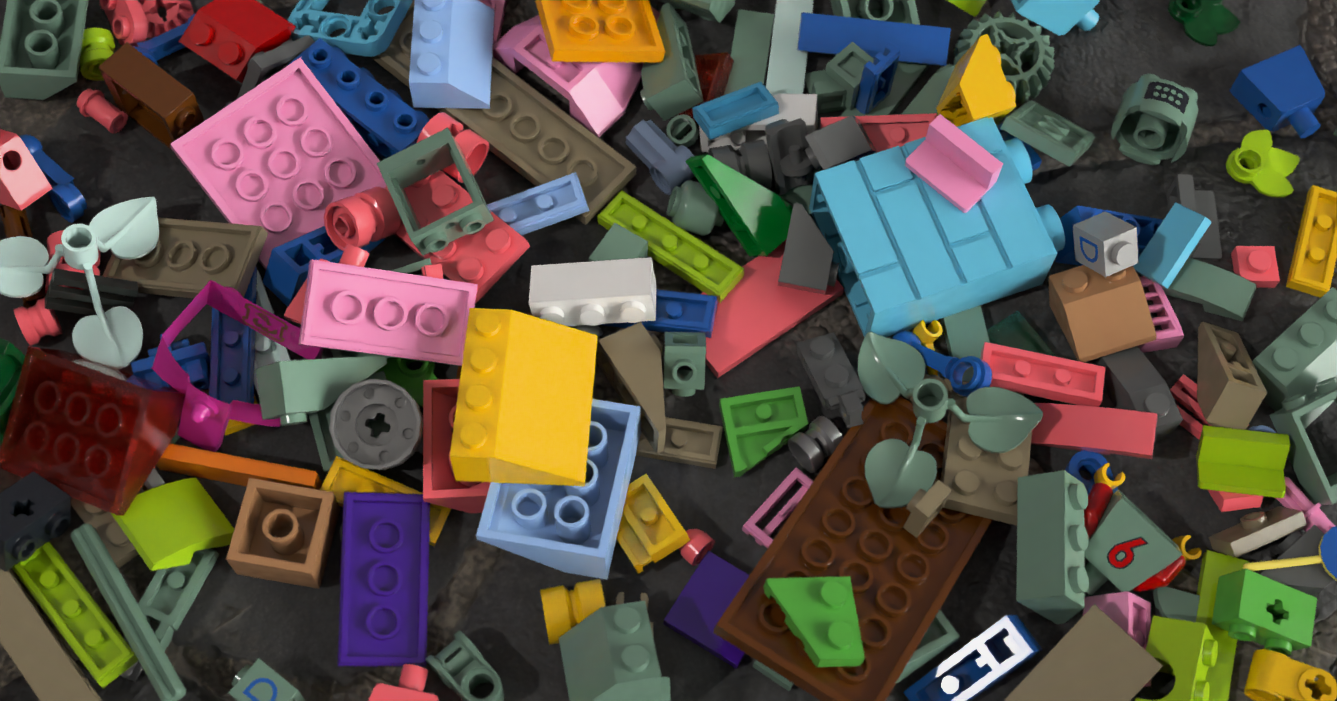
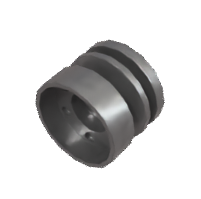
[329,379,423,470]

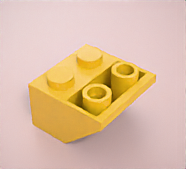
[936,34,1016,127]

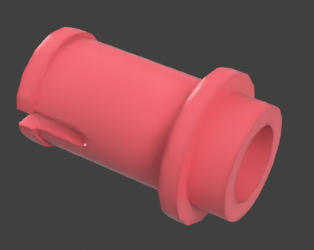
[76,89,128,134]

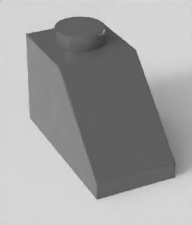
[777,203,839,295]

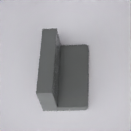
[1166,174,1222,262]

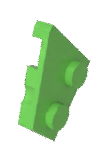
[764,576,865,667]

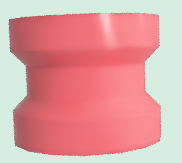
[14,297,62,346]

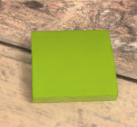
[111,477,234,571]

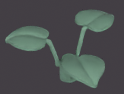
[858,332,1043,508]

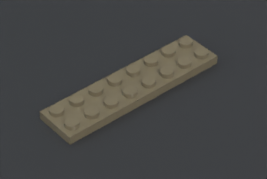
[371,0,636,225]

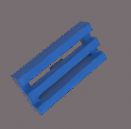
[855,42,900,115]

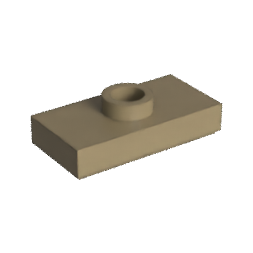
[1209,506,1307,557]

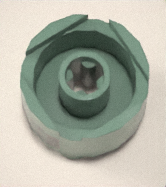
[1111,74,1199,165]

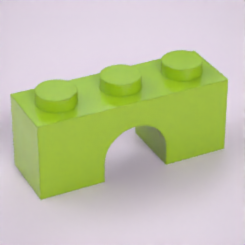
[1135,616,1218,701]

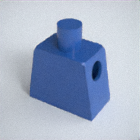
[1229,45,1325,139]

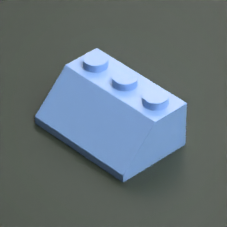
[409,0,495,109]

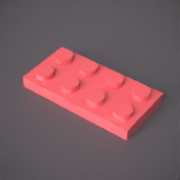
[384,170,530,303]

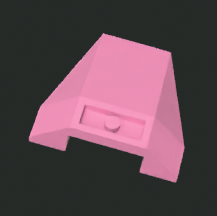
[493,6,660,138]

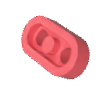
[99,0,148,47]

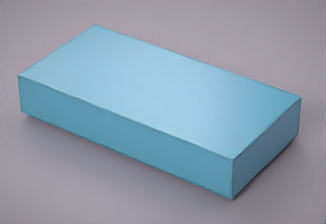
[1133,202,1211,289]

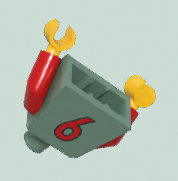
[1084,463,1202,595]

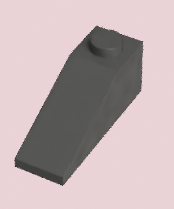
[1094,346,1183,441]

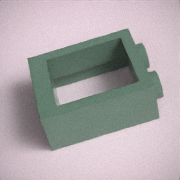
[377,128,494,256]
[1269,376,1337,505]

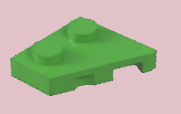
[719,386,808,478]

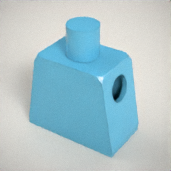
[1011,0,1099,35]

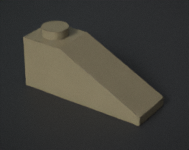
[1197,321,1267,430]
[597,322,666,454]

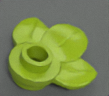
[1226,130,1300,197]

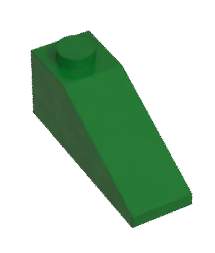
[685,154,793,256]

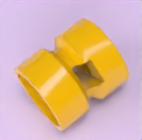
[540,579,605,645]

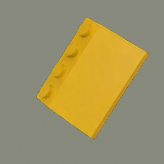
[450,308,598,486]

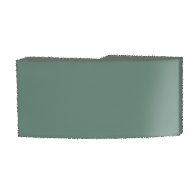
[1163,257,1256,321]

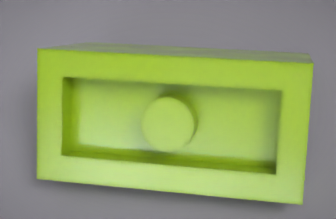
[1196,425,1290,498]

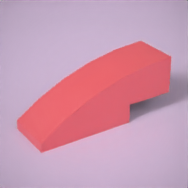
[1031,403,1158,459]

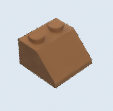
[1048,265,1156,362]

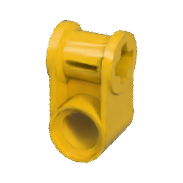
[1244,649,1337,701]

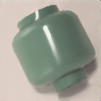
[667,180,724,236]

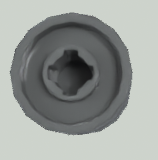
[708,139,772,189]

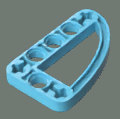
[287,0,413,57]

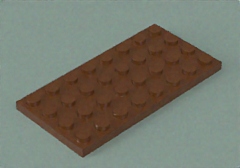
[713,396,992,701]

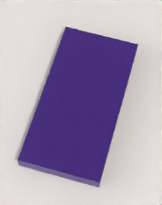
[337,492,430,668]

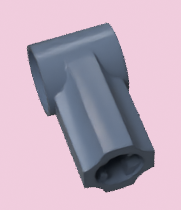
[626,120,695,195]

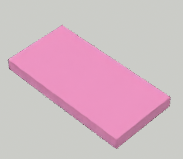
[299,259,478,366]

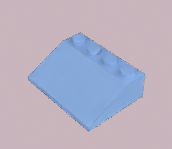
[476,399,641,580]

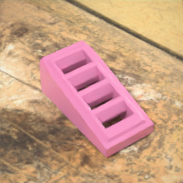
[1138,276,1184,353]

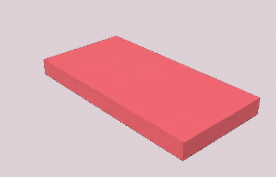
[701,239,844,378]

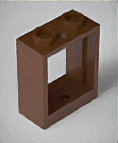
[98,42,205,152]

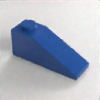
[262,226,385,307]
[904,614,1043,701]

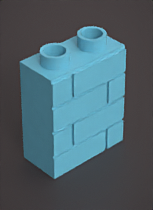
[809,117,1065,337]

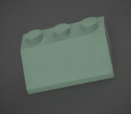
[0,0,88,100]
[1252,287,1337,429]
[1016,470,1089,624]

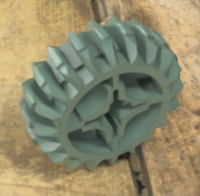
[953,11,1055,105]

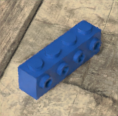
[287,38,430,160]

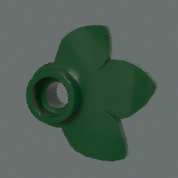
[1168,0,1241,47]

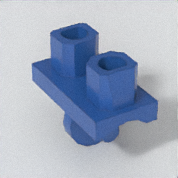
[130,333,210,403]

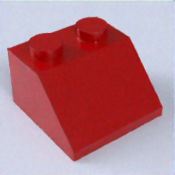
[179,0,296,83]

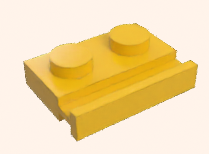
[616,473,690,574]

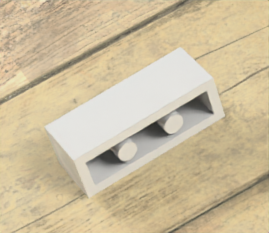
[529,257,656,326]

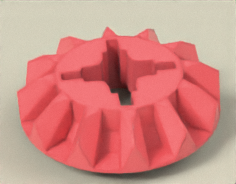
[140,0,194,39]

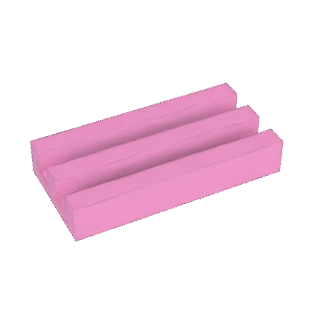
[742,467,813,549]

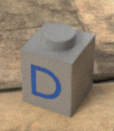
[1073,211,1139,277]

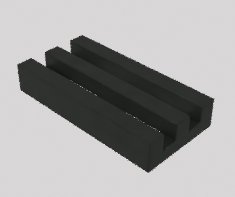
[45,268,138,315]

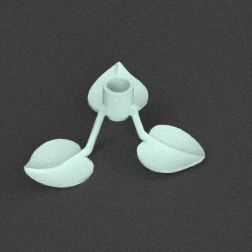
[0,197,160,369]

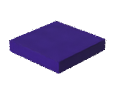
[663,551,749,669]

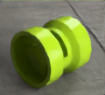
[79,27,115,81]

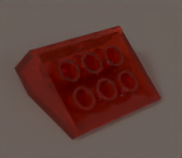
[0,346,185,516]

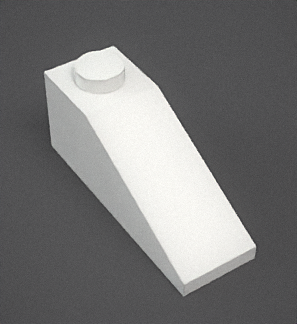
[699,94,818,153]

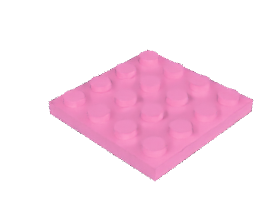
[170,58,387,270]

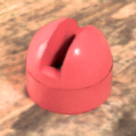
[679,529,715,566]

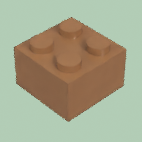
[226,478,341,589]

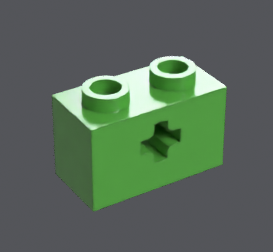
[1212,568,1317,656]

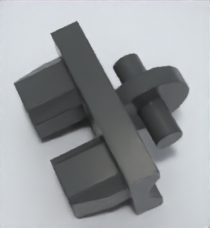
[765,118,814,195]

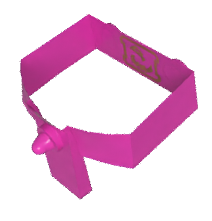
[152,280,323,452]

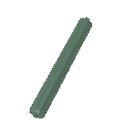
[71,523,186,701]

